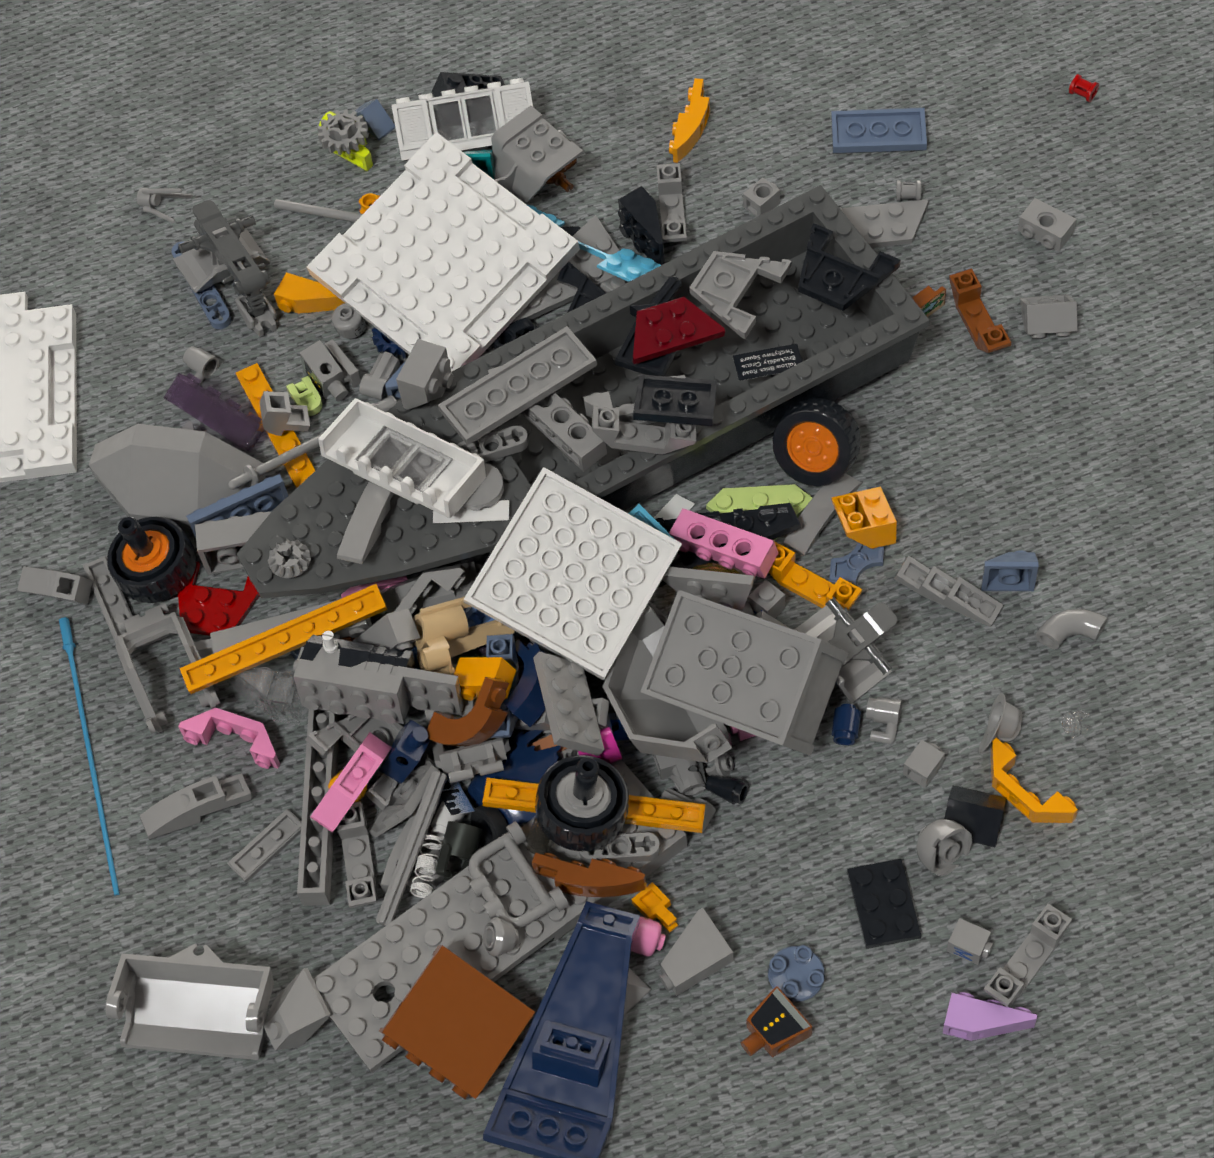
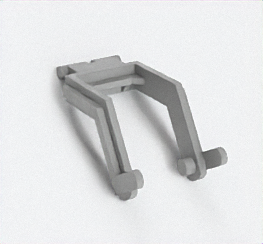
[115,603,220,734]
[424,709,510,783]

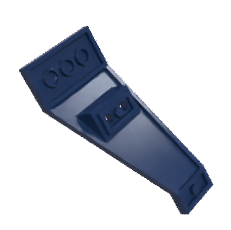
[483,901,640,1158]

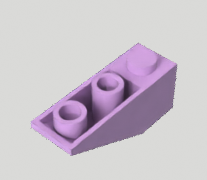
[943,992,1037,1041]

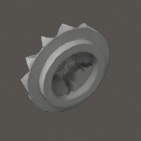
[268,538,311,578]

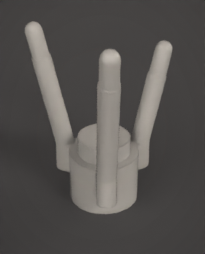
[137,188,192,223]

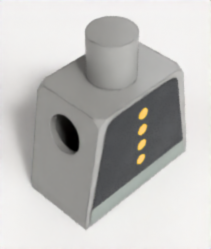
[300,340,348,401]

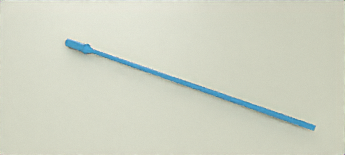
[59,617,120,896]

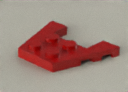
[178,562,260,636]

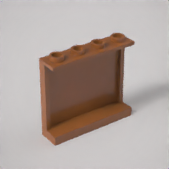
[379,945,535,1100]

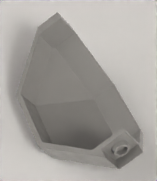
[89,424,263,533]
[603,603,732,763]

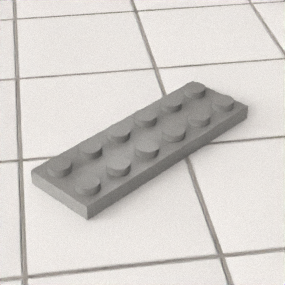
[438,326,597,445]

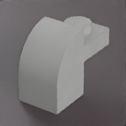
[260,391,310,436]

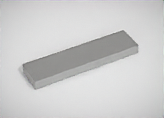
[83,556,132,645]

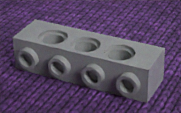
[521,391,607,472]

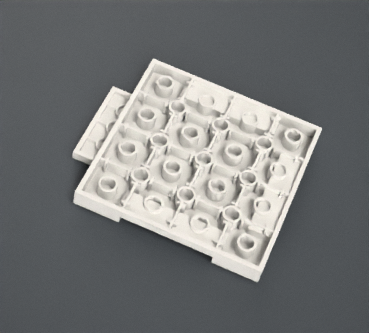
[0,292,77,482]

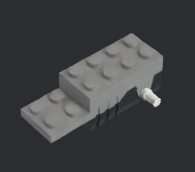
[293,631,464,724]

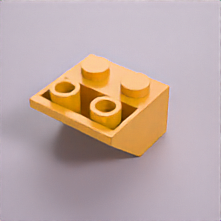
[831,486,897,549]

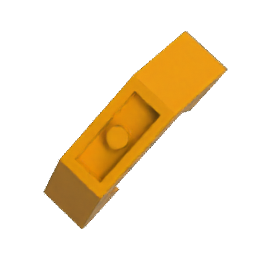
[769,541,862,611]
[991,737,1078,823]

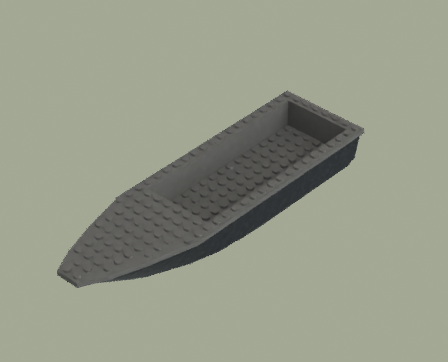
[237,185,930,598]

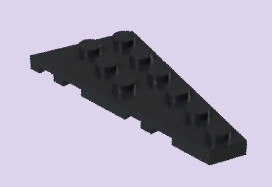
[654,503,801,588]

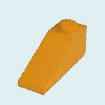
[274,272,344,314]

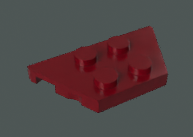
[632,297,725,364]

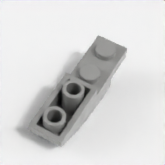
[140,773,251,839]

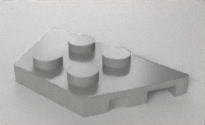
[840,199,928,248]
[662,567,755,611]
[368,750,440,837]

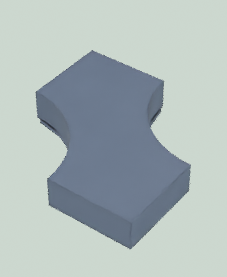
[829,542,884,585]

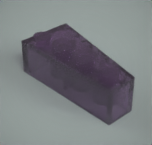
[163,373,265,452]

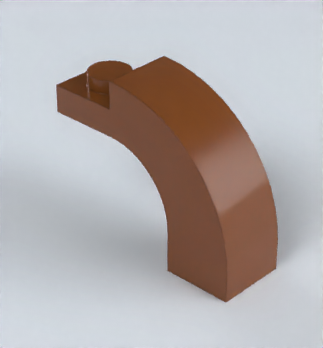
[427,677,509,747]

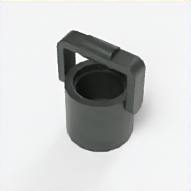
[436,821,482,881]

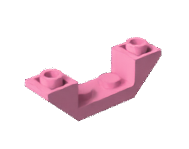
[178,708,280,769]
[310,732,392,833]

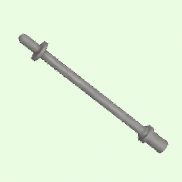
[228,395,397,490]

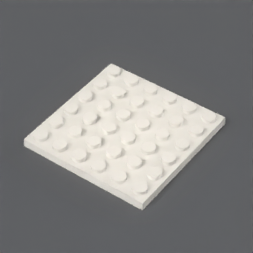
[464,467,682,680]

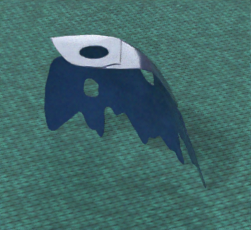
[468,730,561,828]

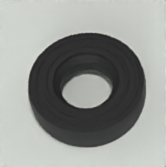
[470,805,508,847]

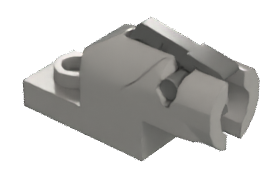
[652,754,706,797]

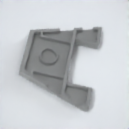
[689,251,792,339]
[305,715,406,811]

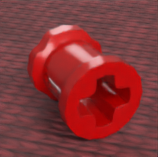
[1069,74,1099,102]

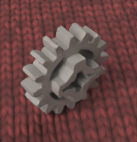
[317,109,368,155]

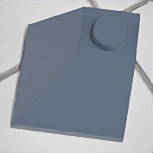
[981,550,1039,591]

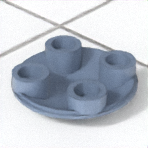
[768,945,825,1001]

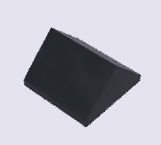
[944,785,1007,848]

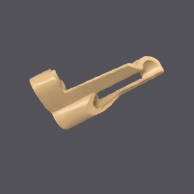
[413,597,514,675]

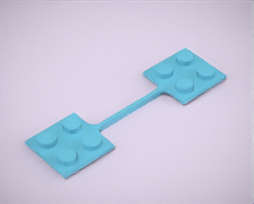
[527,205,661,282]

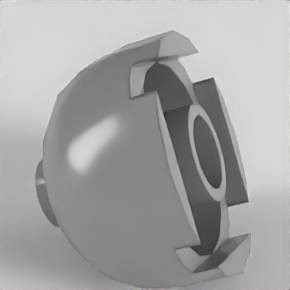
[916,819,972,877]

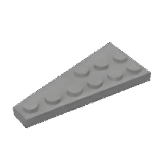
[512,215,620,323]

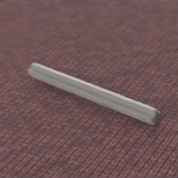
[376,771,447,926]

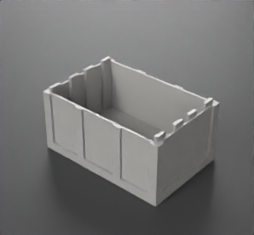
[641,590,849,756]

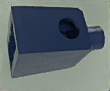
[378,720,430,784]

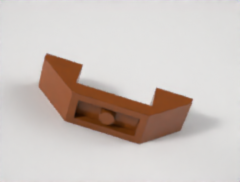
[949,268,1011,353]

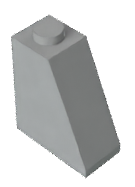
[659,908,734,996]

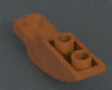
[532,852,647,897]

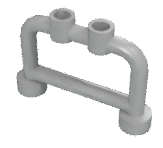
[468,821,569,929]

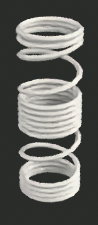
[410,835,443,898]

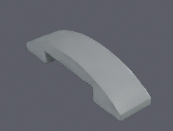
[783,474,862,556]

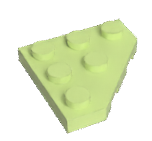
[706,484,812,541]

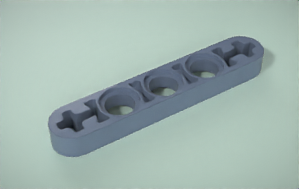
[172,242,231,329]

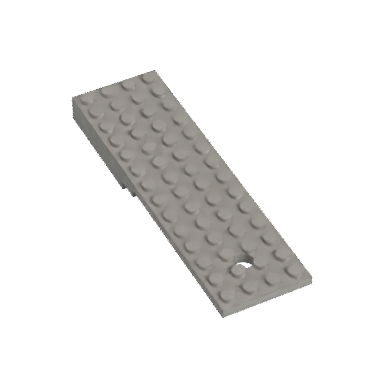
[313,760,687,1073]

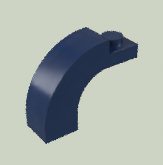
[503,639,549,727]

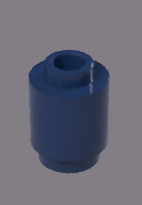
[831,704,861,746]

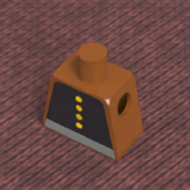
[740,986,812,1058]

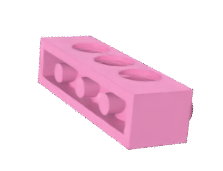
[669,508,778,579]

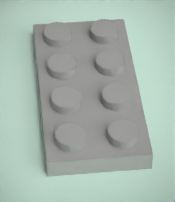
[533,651,604,756]

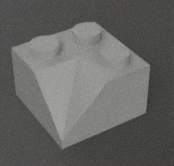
[396,339,454,409]

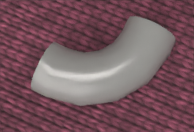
[1035,609,1108,650]

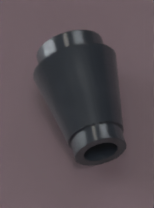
[706,775,748,805]

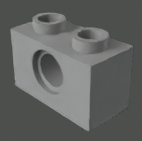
[1018,198,1076,251]

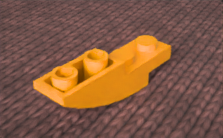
[669,78,710,163]

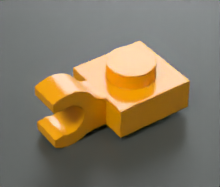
[631,882,678,933]

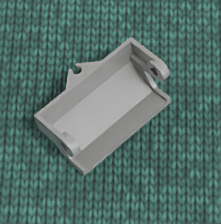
[106,944,274,1060]

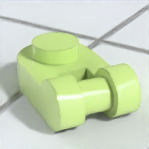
[286,376,323,416]

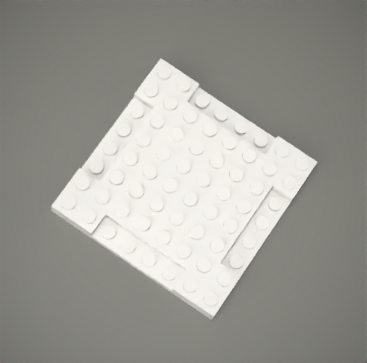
[307,132,580,372]

